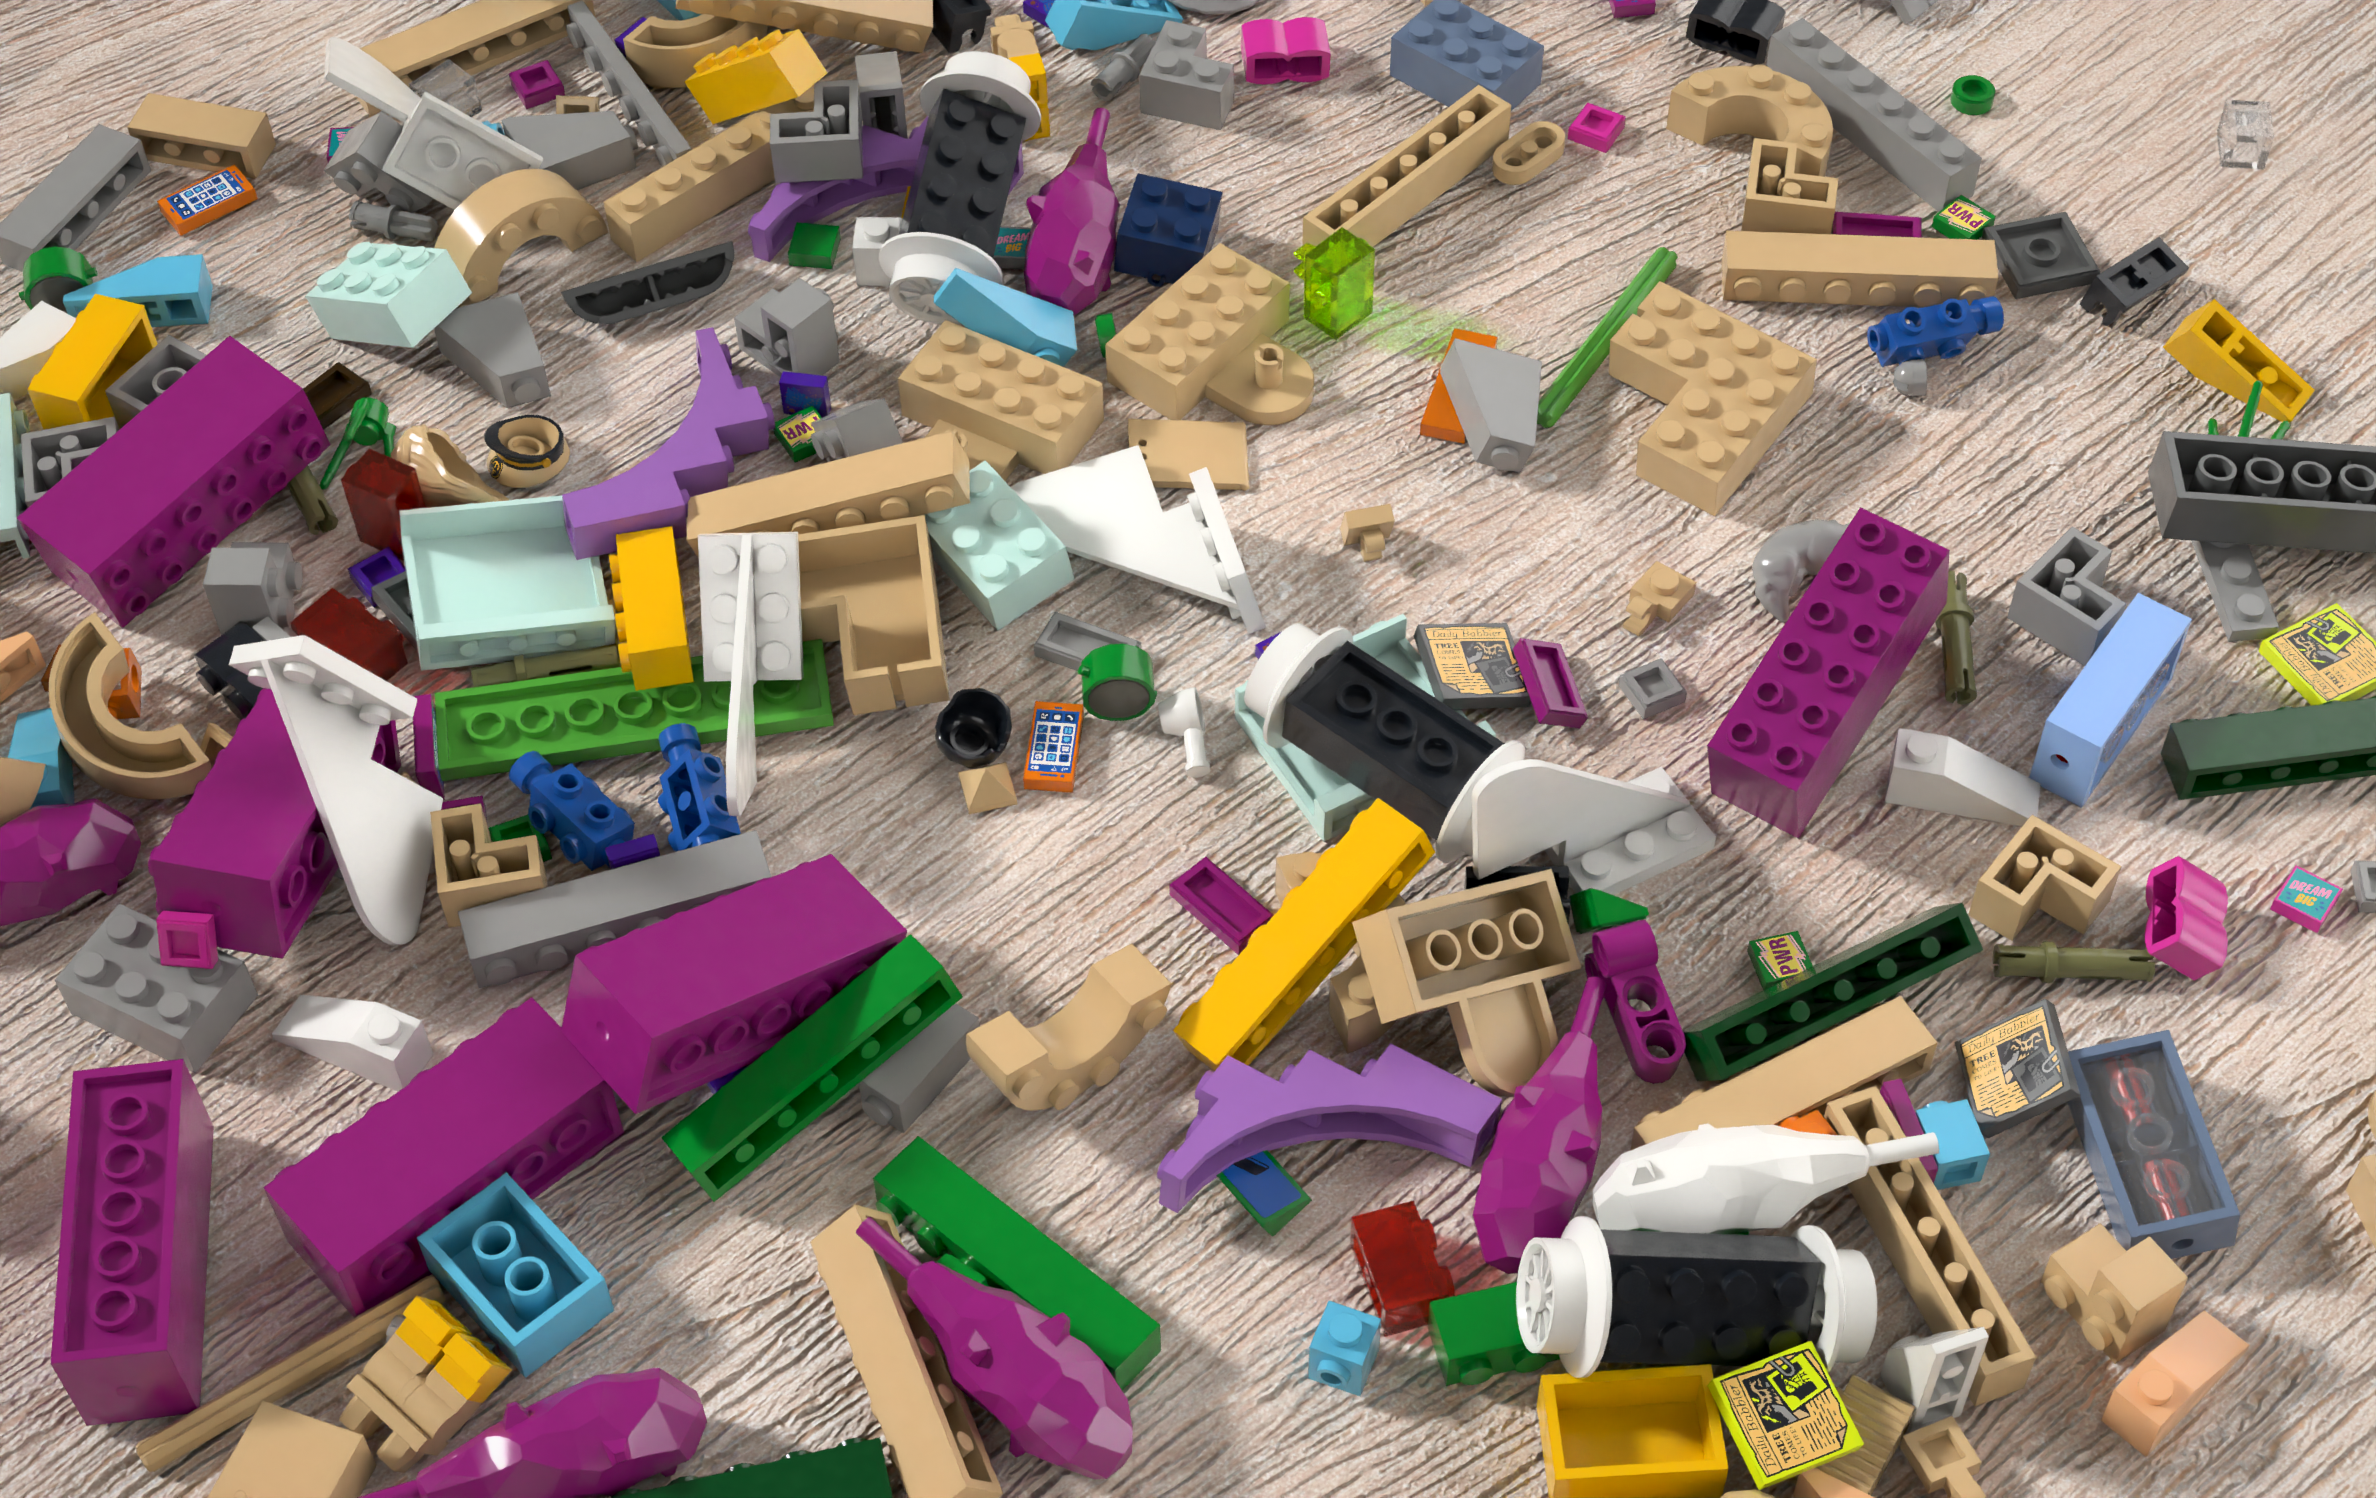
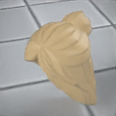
[385,424,509,509]

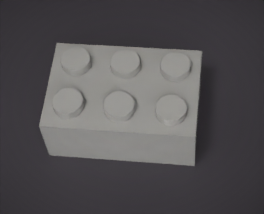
[55,903,258,1073]

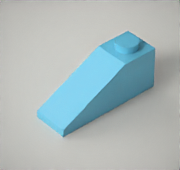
[1045,0,1183,50]
[63,254,213,327]
[933,268,1077,367]
[8,708,74,809]

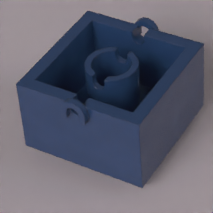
[1114,173,1223,287]

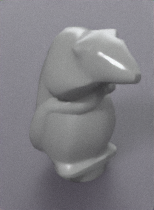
[1752,519,1850,623]

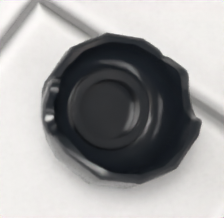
[935,688,1012,768]

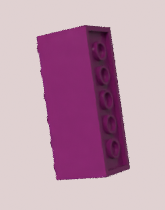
[17,336,331,628]
[1707,507,1950,839]
[148,688,401,959]
[561,854,908,1114]
[263,997,624,1318]
[50,1059,214,1426]

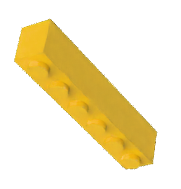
[1173,798,1435,1071]

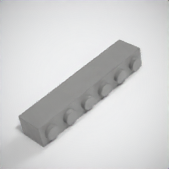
[1766,18,1982,212]
[458,830,771,988]

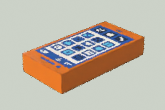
[157,164,258,236]
[1023,701,1084,793]

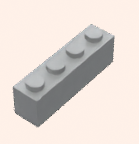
[0,124,151,272]

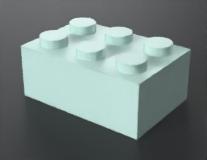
[305,242,472,348]
[920,460,1074,631]

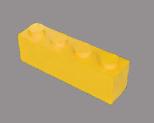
[684,29,827,124]
[609,526,694,691]

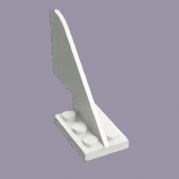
[324,37,543,210]
[1011,445,1266,634]
[698,532,804,816]
[229,635,443,945]
[1472,759,1716,895]

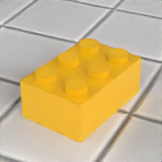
[27,294,157,430]
[1537,1364,1729,1498]

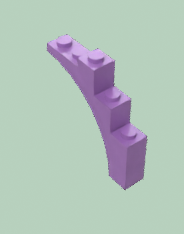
[748,116,1024,262]
[562,327,775,560]
[1157,1043,1503,1213]

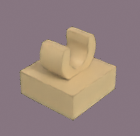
[1340,503,1395,562]

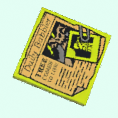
[2258,603,2376,706]
[1707,1341,1864,1490]

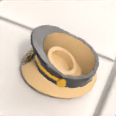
[484,415,570,488]

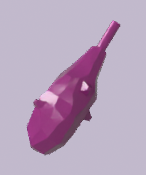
[1024,108,1120,316]
[0,798,141,927]
[1472,977,1607,1274]
[856,1217,1133,1480]
[357,1368,707,1498]

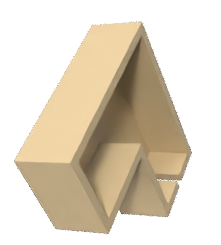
[1609,281,1817,516]
[798,515,950,715]

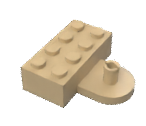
[1105,243,1314,425]
[898,320,1104,481]
[1352,869,1581,1098]

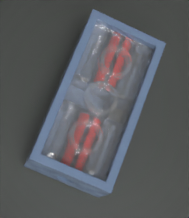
[2067,1030,2240,1259]

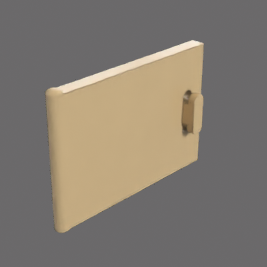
[1127,419,1249,491]

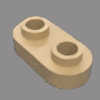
[1492,121,1565,185]

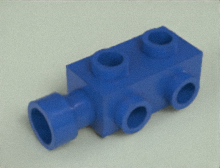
[1867,296,2004,367]
[658,723,741,852]
[509,751,635,871]

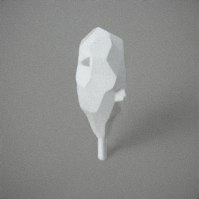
[1593,1124,1939,1235]

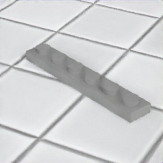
[566,0,692,167]

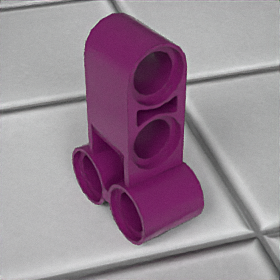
[1584,919,1686,1084]

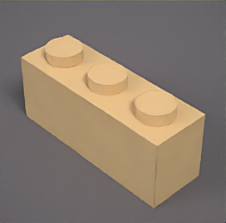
[127,93,276,179]

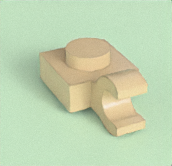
[1623,561,1697,636]
[1900,1416,1986,1498]

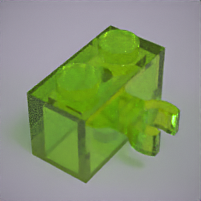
[1294,227,1375,340]

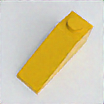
[2163,299,2315,422]

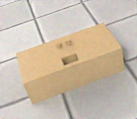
[207,1401,377,1498]

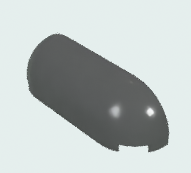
[561,241,734,324]

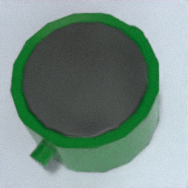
[19,246,98,313]
[1078,644,1157,721]

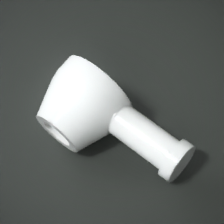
[1158,687,1211,778]

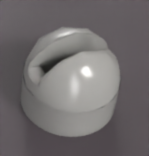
[1893,359,1927,396]

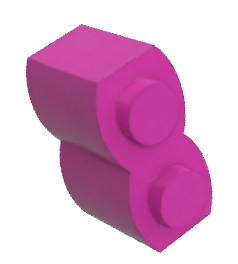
[1241,17,1331,85]
[2145,856,2228,980]

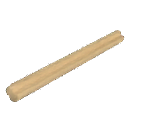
[135,1275,445,1472]

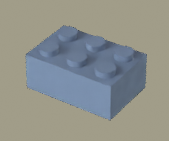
[1390,0,1544,111]

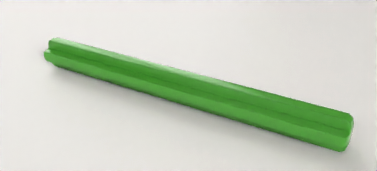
[1537,247,1678,428]

